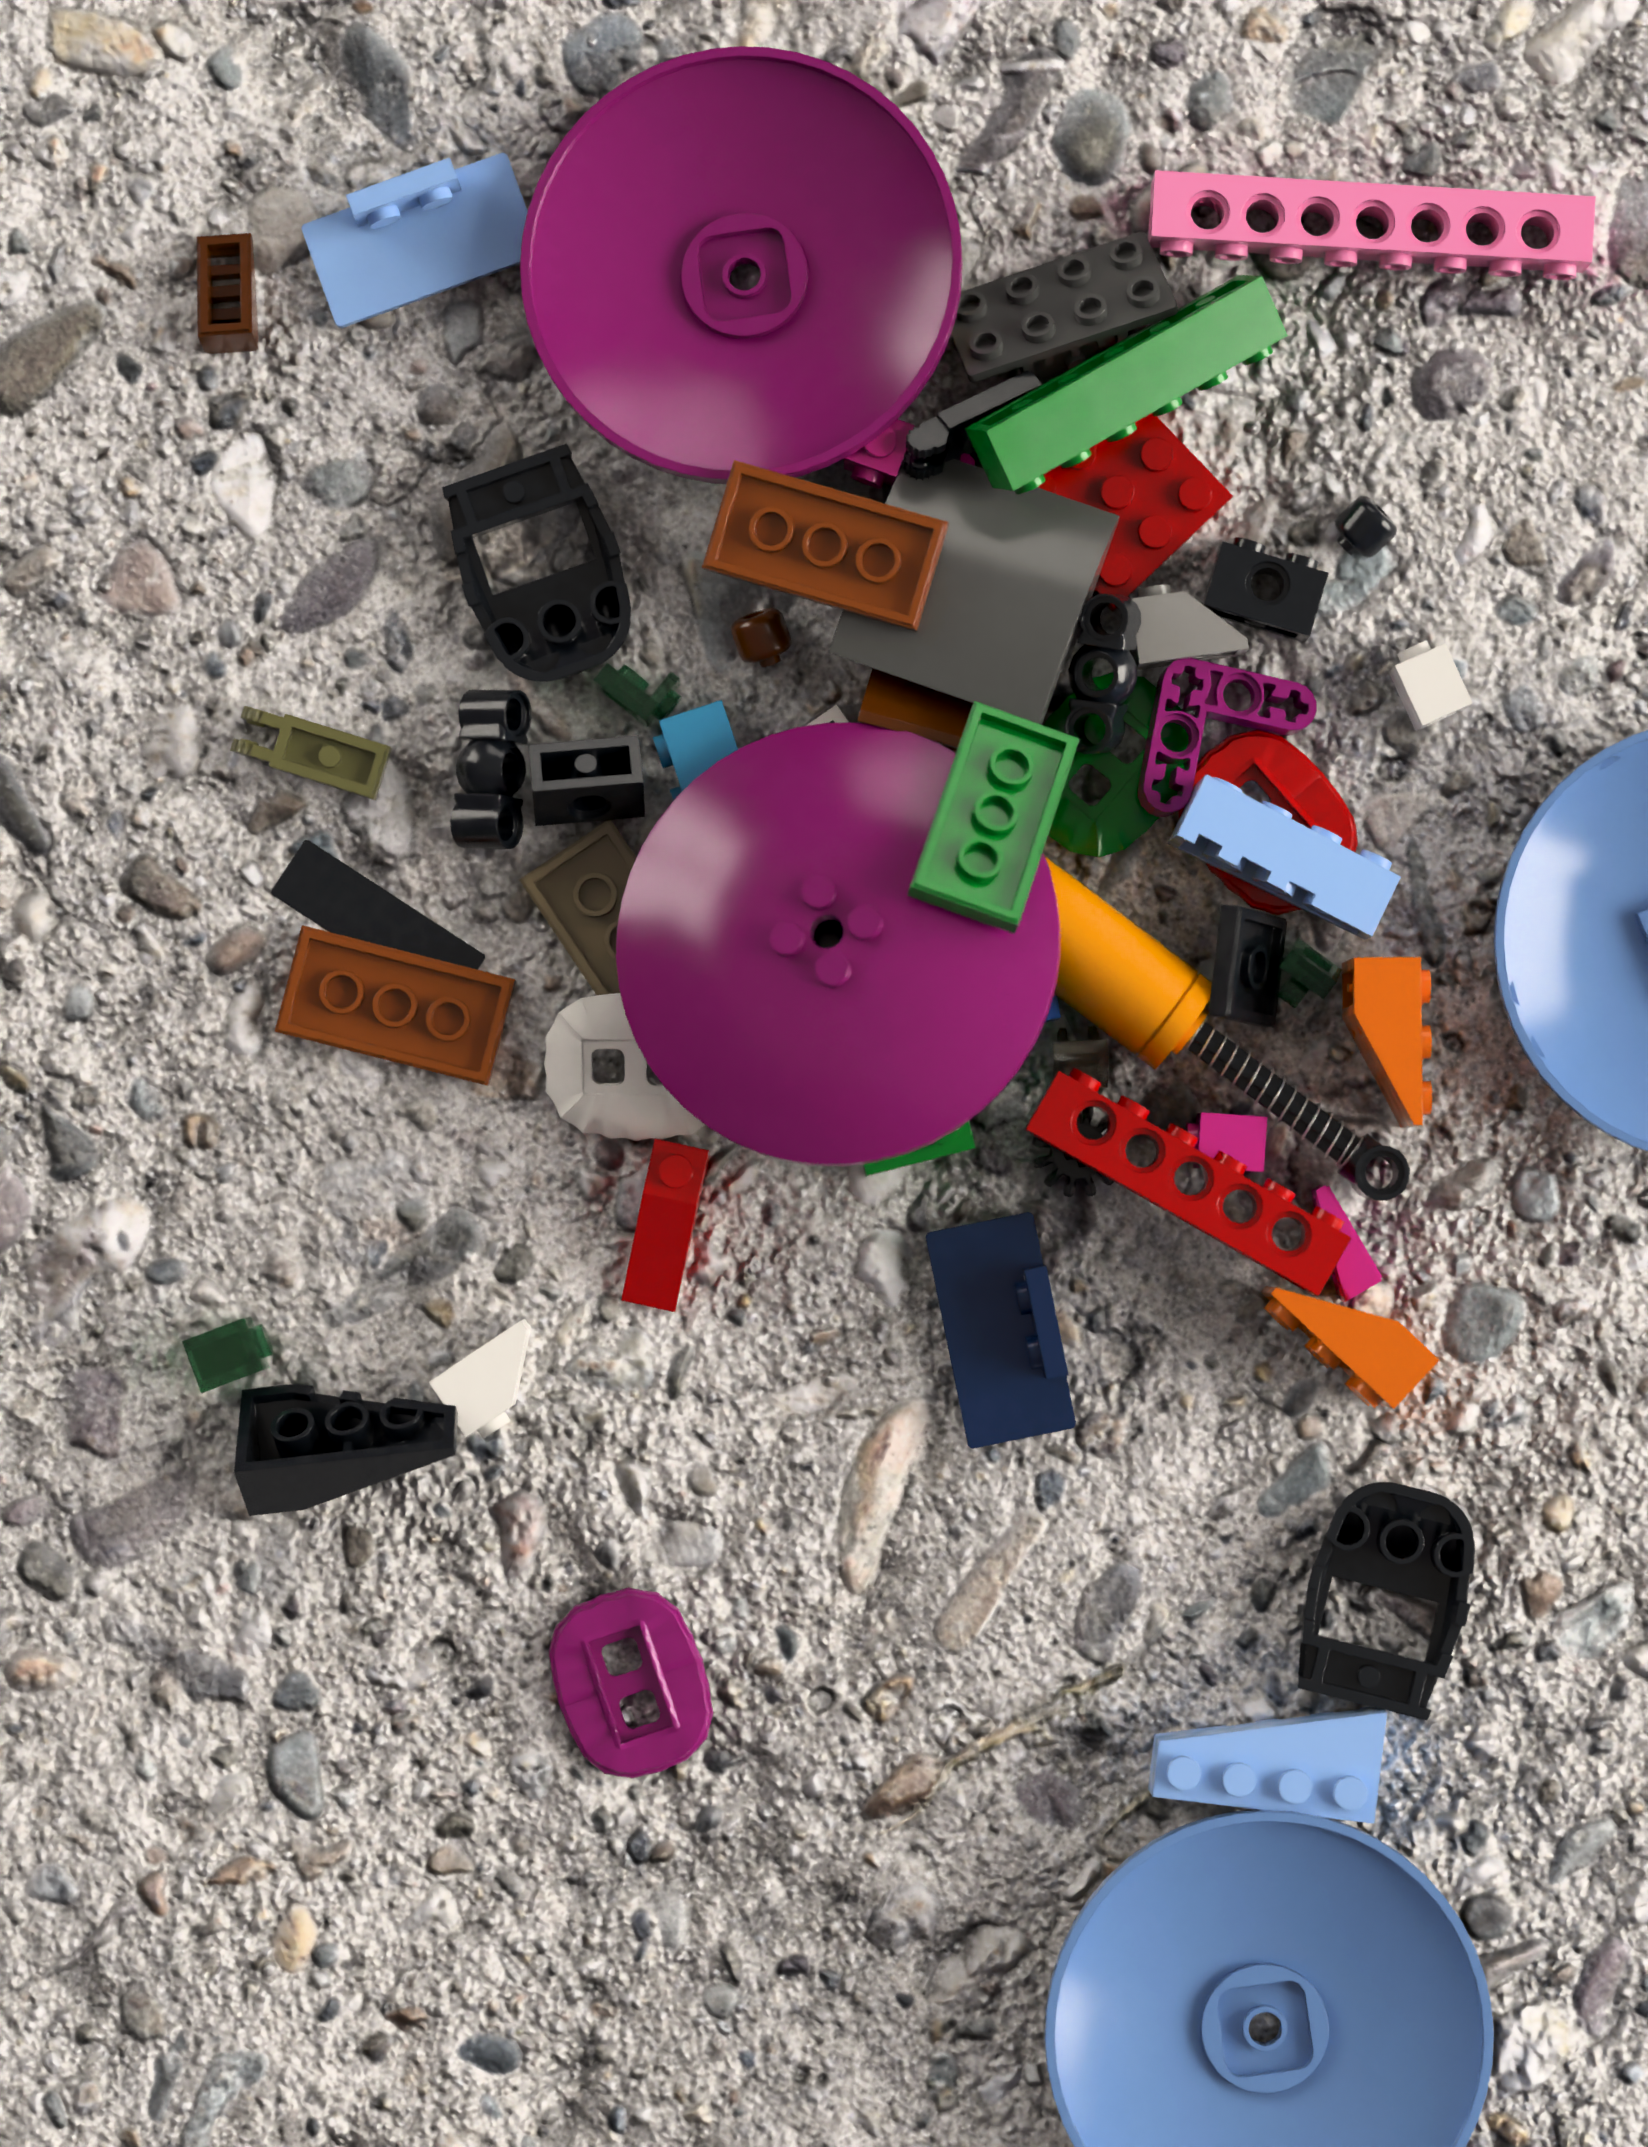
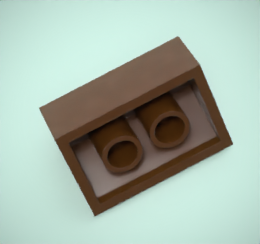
[857,668,973,753]

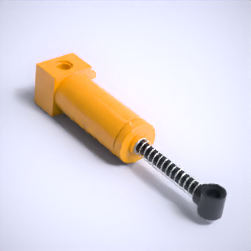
[1044,855,1410,1201]

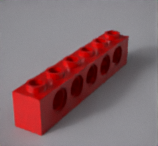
[1024,1067,1352,1296]

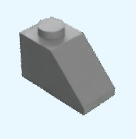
[1131,584,1249,670]

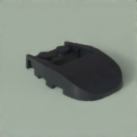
[442,444,631,682]
[1297,1482,1475,1720]

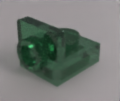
[594,663,682,727]

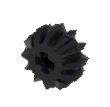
[1032,1107,1114,1197]

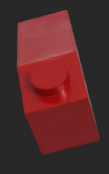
[621,1138,711,1312]

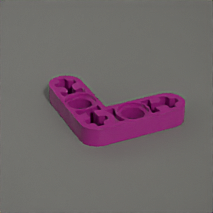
[1138,658,1317,817]

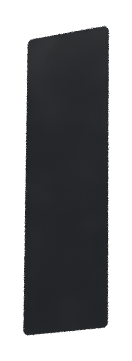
[271,840,485,970]

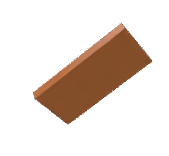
[702,460,949,632]
[275,925,516,1086]

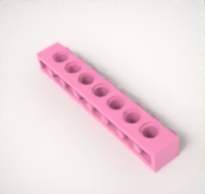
[1148,170,1596,280]

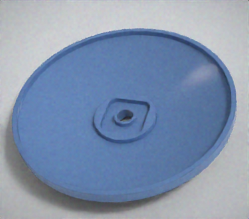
[1044,1809,1494,2147]

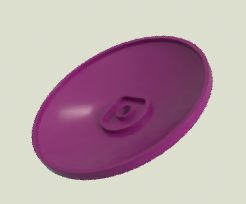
[520,46,963,484]

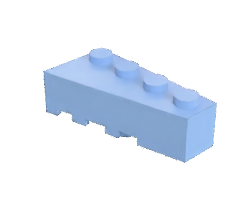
[1167,774,1401,940]
[1148,1706,1387,1824]

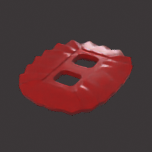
[1178,729,1358,915]

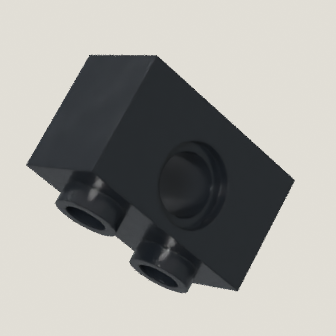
[1202,537,1329,643]
[528,735,645,826]

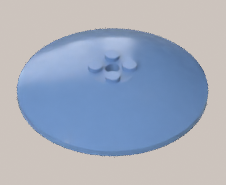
[1493,730,1648,1152]

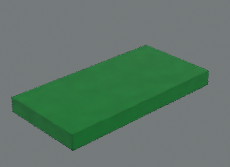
[907,701,1080,934]

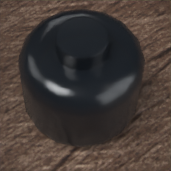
[1335,496,1397,558]

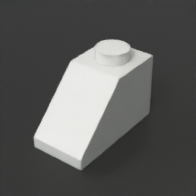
[429,1319,531,1439]

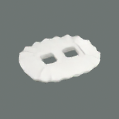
[544,993,705,1141]

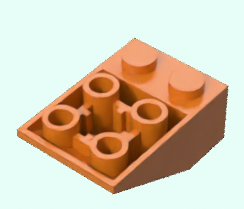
[1342,957,1432,1127]
[1261,1286,1440,1409]

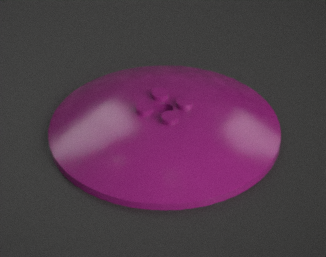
[616,722,1061,1166]

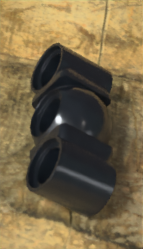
[1064,594,1141,754]
[450,690,532,849]

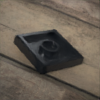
[1208,905,1287,1028]

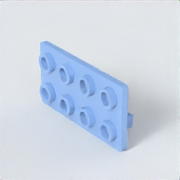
[301,153,528,328]

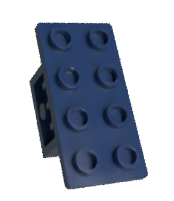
[925,1212,1076,1449]

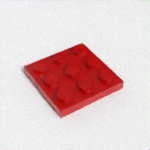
[1037,413,1233,611]

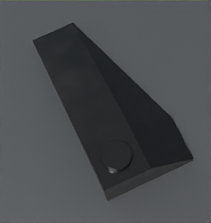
[234,1384,458,1516]

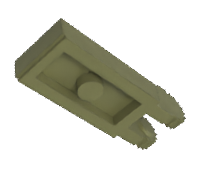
[230,706,392,801]

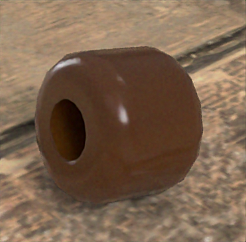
[731,608,791,668]

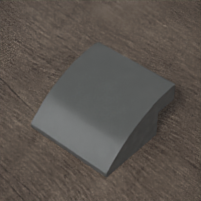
[828,459,1120,725]

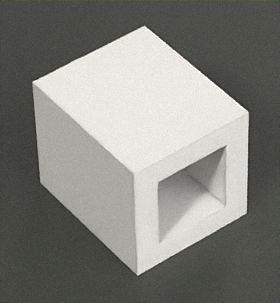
[1389,641,1473,731]

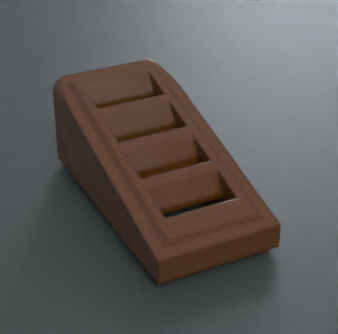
[197,233,258,354]

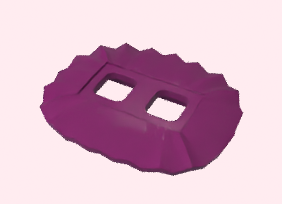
[548,1587,714,1779]

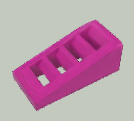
[1311,1185,1382,1302]

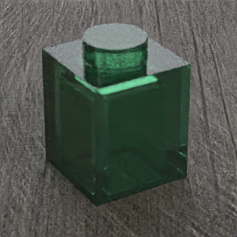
[182,1317,274,1393]

